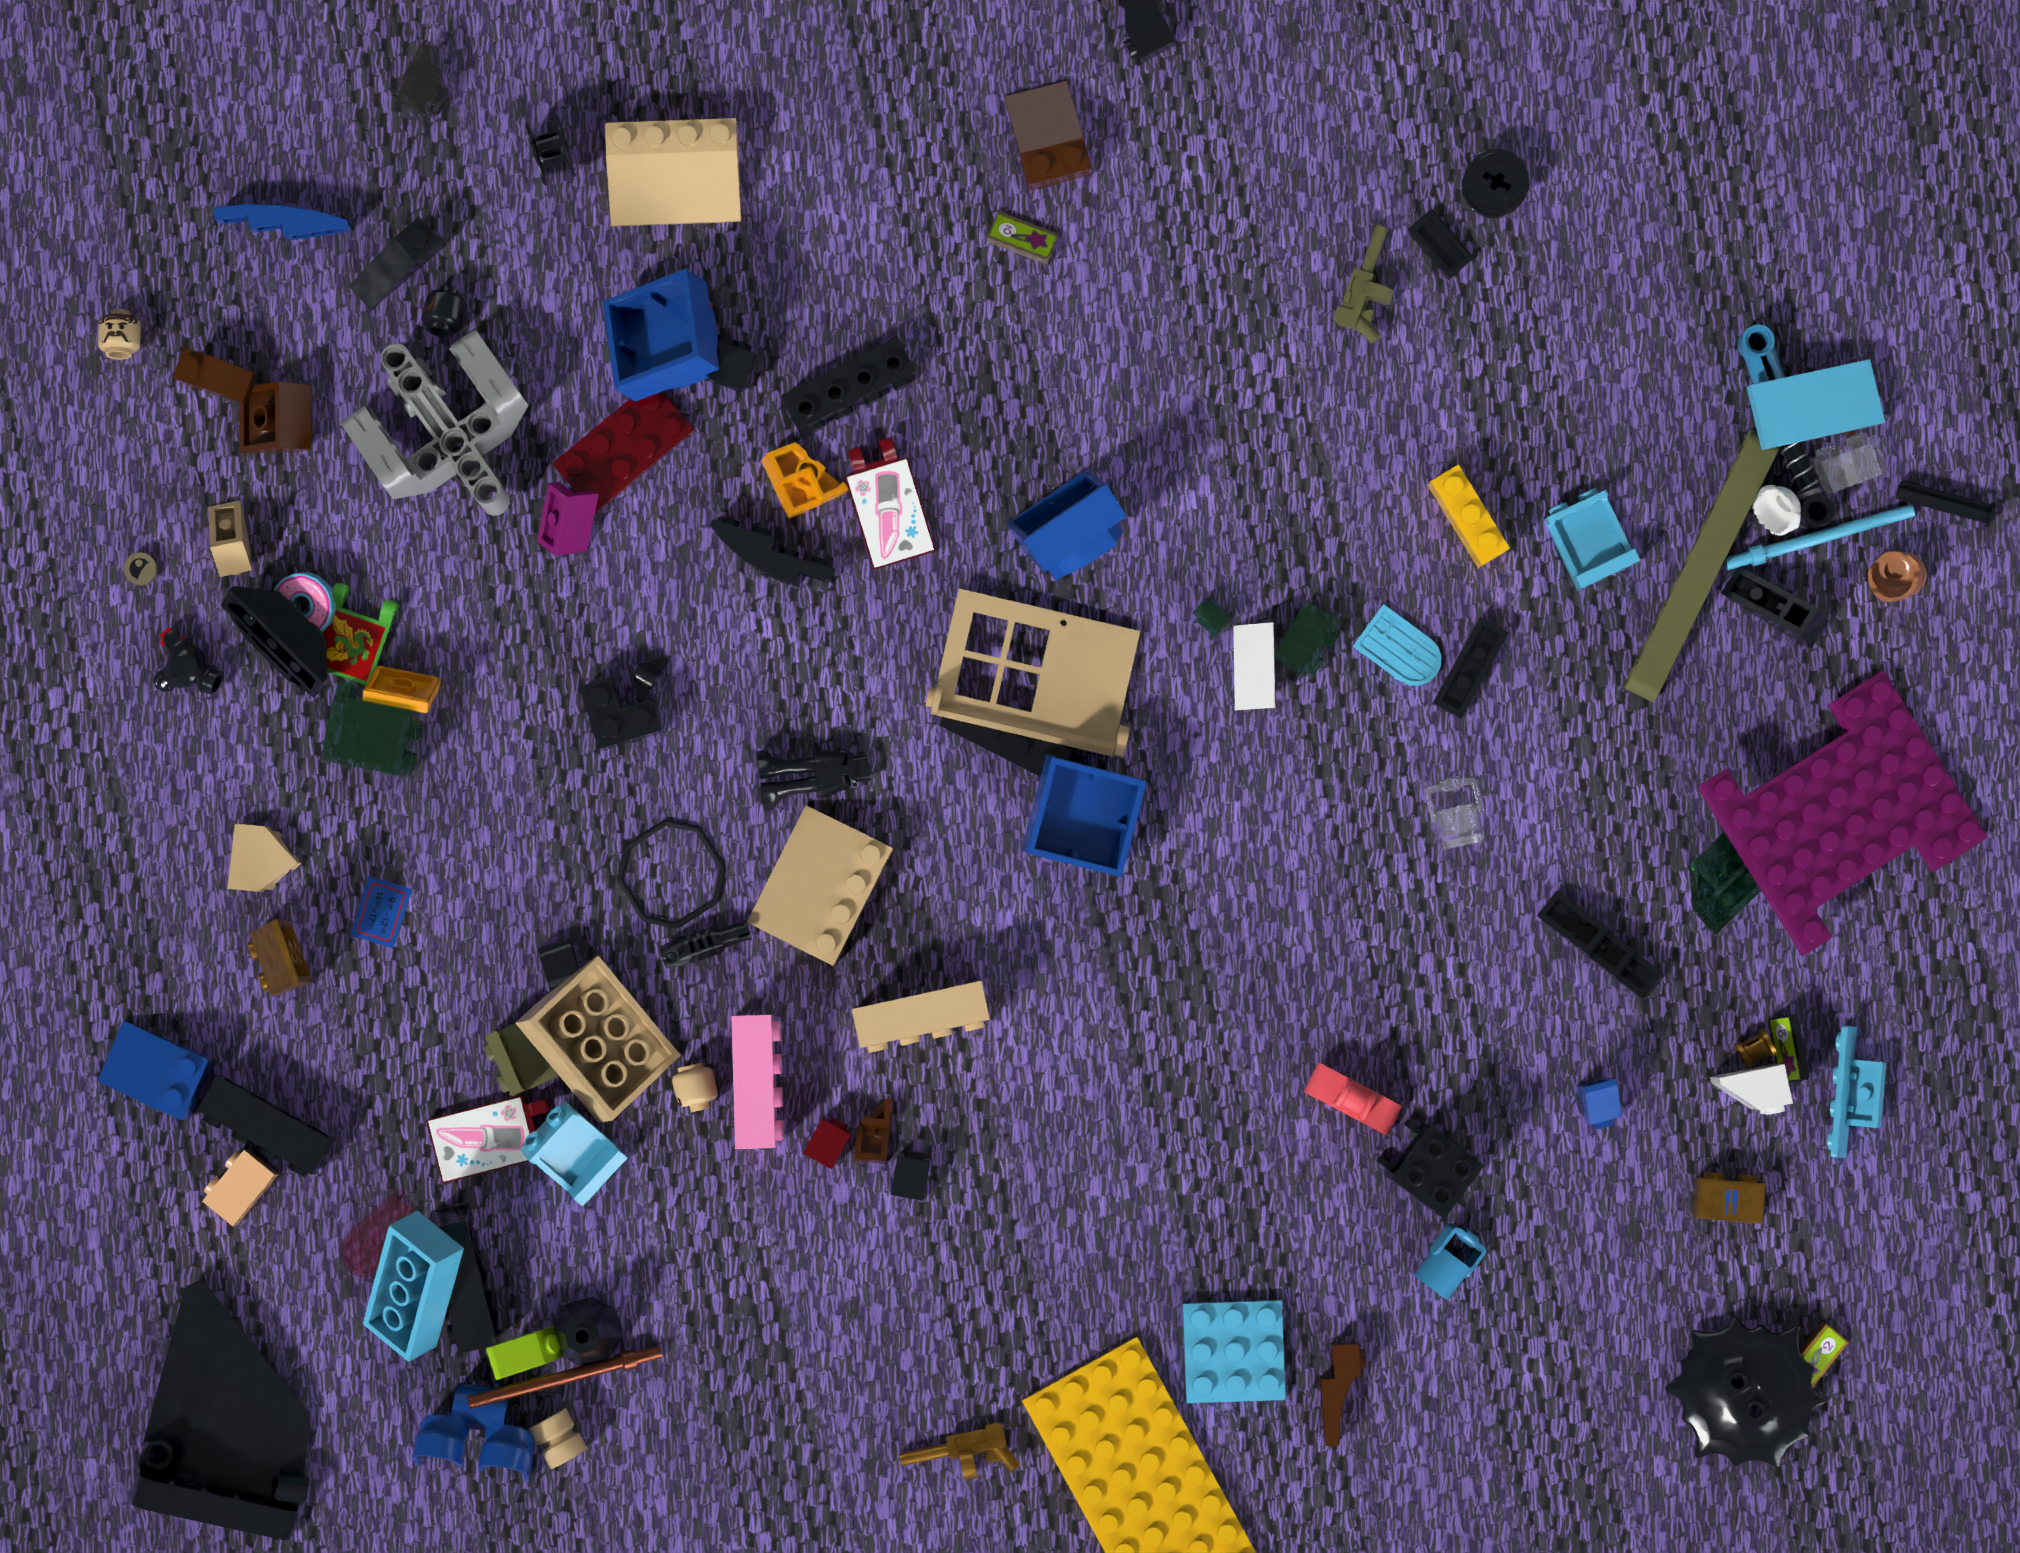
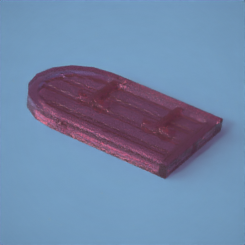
[340,1193,413,1278]

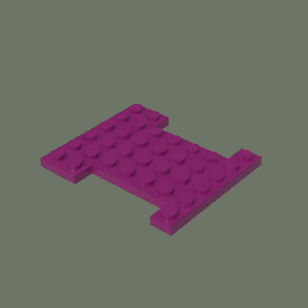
[1697,670,1988,956]

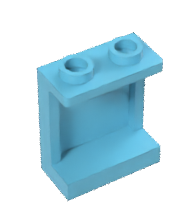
[1544,488,1640,591]
[520,1100,627,1207]

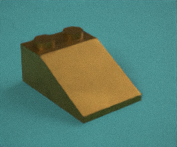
[248,919,313,996]

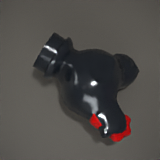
[153,628,224,695]

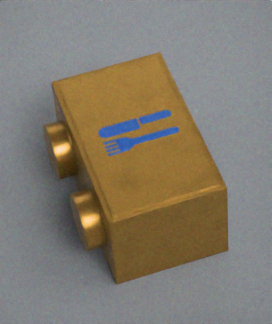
[1692,1172,1766,1224]

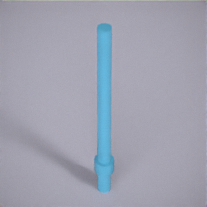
[1724,504,1915,571]

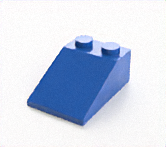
[97,1020,214,1120]

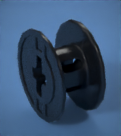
[525,113,576,186]
[1462,149,1530,218]

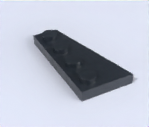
[939,717,1074,777]

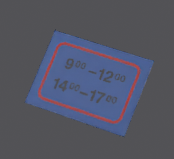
[350,876,412,949]

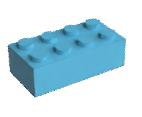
[363,1211,464,1362]

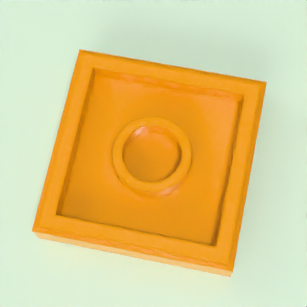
[362,665,441,713]

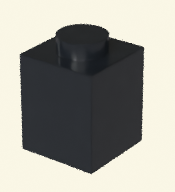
[891,1150,930,1201]

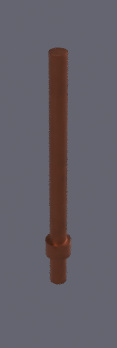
[467,1345,662,1409]

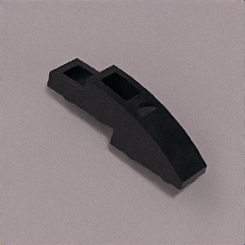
[710,517,836,587]

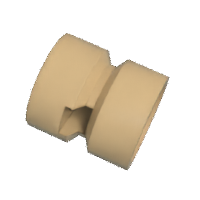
[529,1408,588,1469]

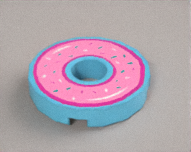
[274,572,336,632]

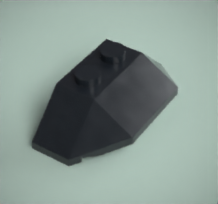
[221,586,327,698]

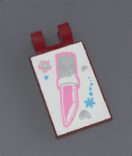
[845,437,936,570]
[426,1095,551,1184]

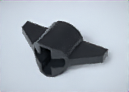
[633,657,669,702]

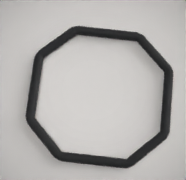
[617,820,726,929]

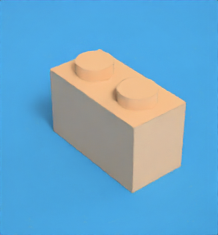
[202,1149,279,1226]

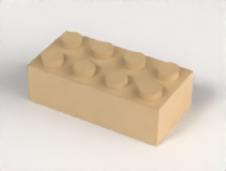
[852,981,990,1053]

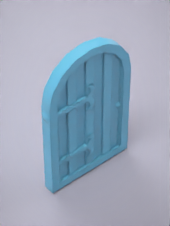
[1352,604,1442,686]

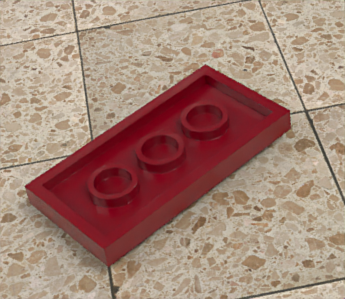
[552,392,695,514]

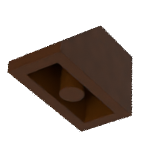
[172,347,256,404]

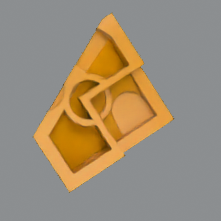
[761,442,849,519]

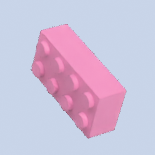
[731,1015,784,1149]

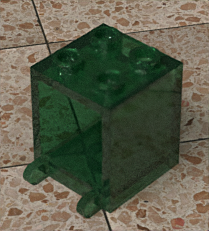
[321,680,423,778]

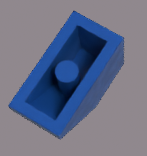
[1576,1078,1622,1129]

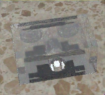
[1809,433,1889,496]

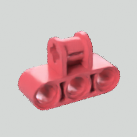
[1303,1062,1403,1136]

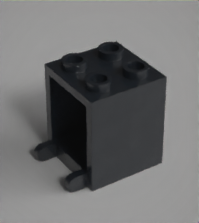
[1376,1119,1485,1219]

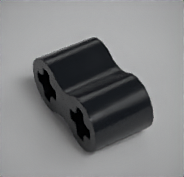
[538,938,579,992]

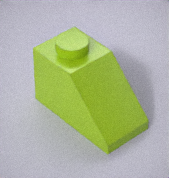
[486,1326,563,1380]

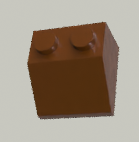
[240,381,312,453]

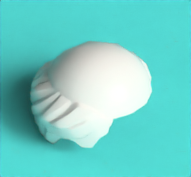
[1752,485,1801,536]

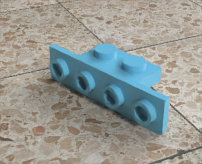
[1827,1025,1887,1158]

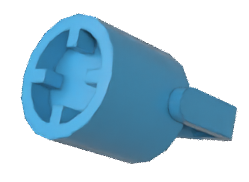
[1414,1223,1486,1301]

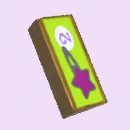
[1800,1321,1849,1388]

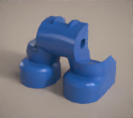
[412,1381,534,1482]

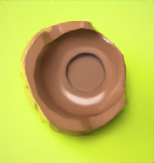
[1868,551,1927,602]

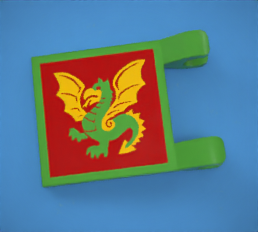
[321,583,399,685]

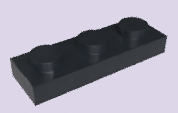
[1432,617,1509,720]

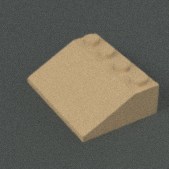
[605,118,741,227]
[747,805,893,966]
[516,956,681,1123]

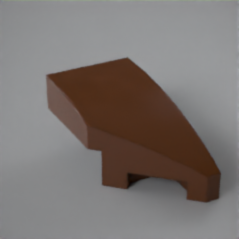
[854,1098,892,1164]

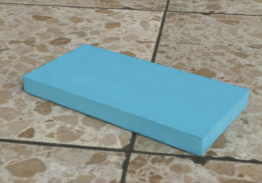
[1746,359,1885,450]

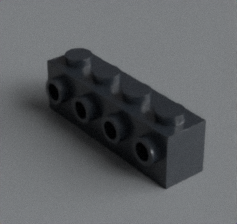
[781,336,916,435]
[197,1075,336,1177]

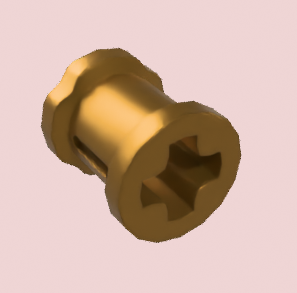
[1734,1029,1777,1069]

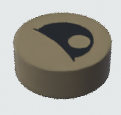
[124,552,158,586]

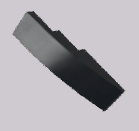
[1537,890,1665,1001]

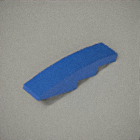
[213,204,353,241]

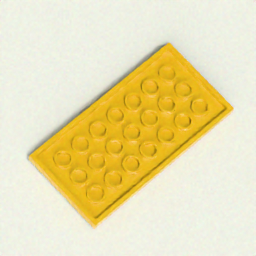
[1022,1336,1256,1553]

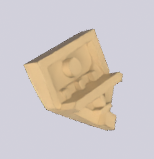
[227,824,301,892]

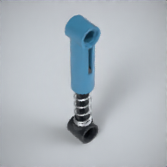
[1737,324,1835,530]

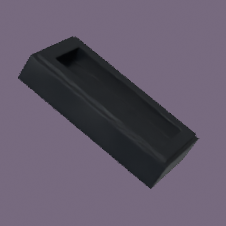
[1406,209,1474,280]

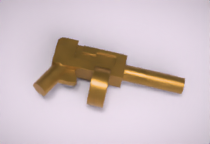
[899,1422,1021,1480]

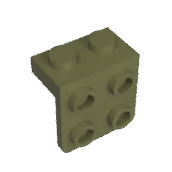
[483,1024,559,1096]

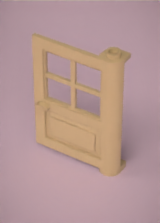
[925,588,1140,759]

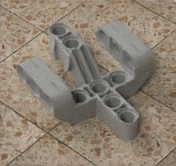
[340,329,529,516]

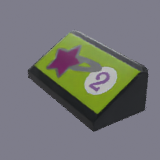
[1768,1014,1810,1082]

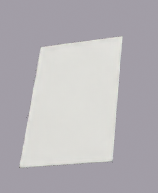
[1233,622,1275,710]

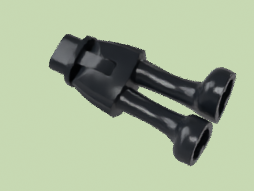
[756,750,871,811]

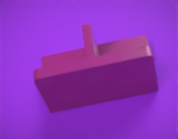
[537,481,598,556]

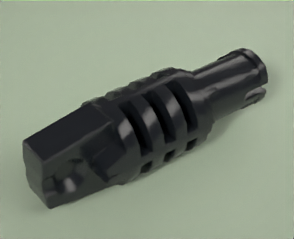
[659,919,752,968]

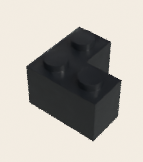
[579,677,664,751]

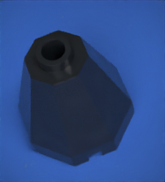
[553,1296,623,1366]

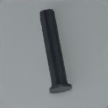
[1896,481,1996,527]

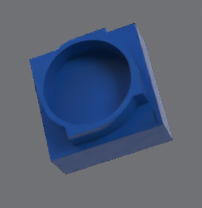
[602,268,719,402]
[1006,469,1127,581]
[1021,754,1147,877]

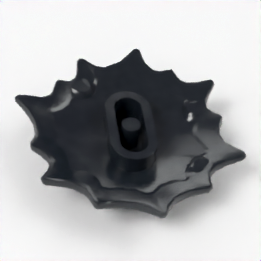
[1665,1316,1828,1468]

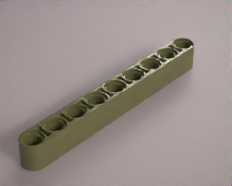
[1623,428,1780,703]

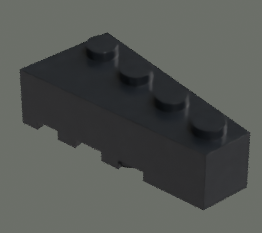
[429,1203,499,1354]

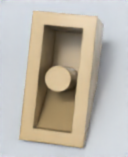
[208,500,252,577]

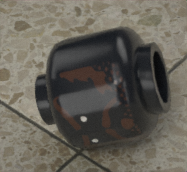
[421,286,467,338]

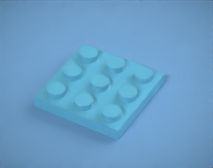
[1183,1300,1286,1403]

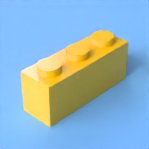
[1427,464,1510,569]

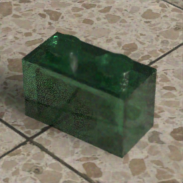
[1274,601,1341,679]

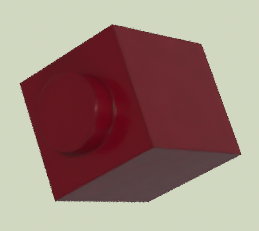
[803,1116,851,1169]

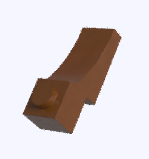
[1320,1342,1366,1446]

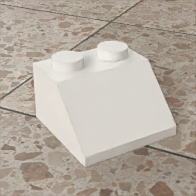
[1710,1063,1793,1115]

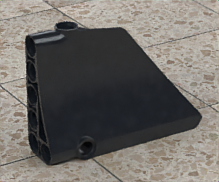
[130,1281,310,1540]

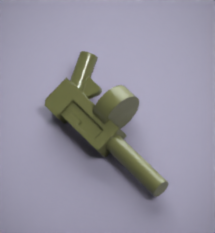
[1334,225,1394,344]

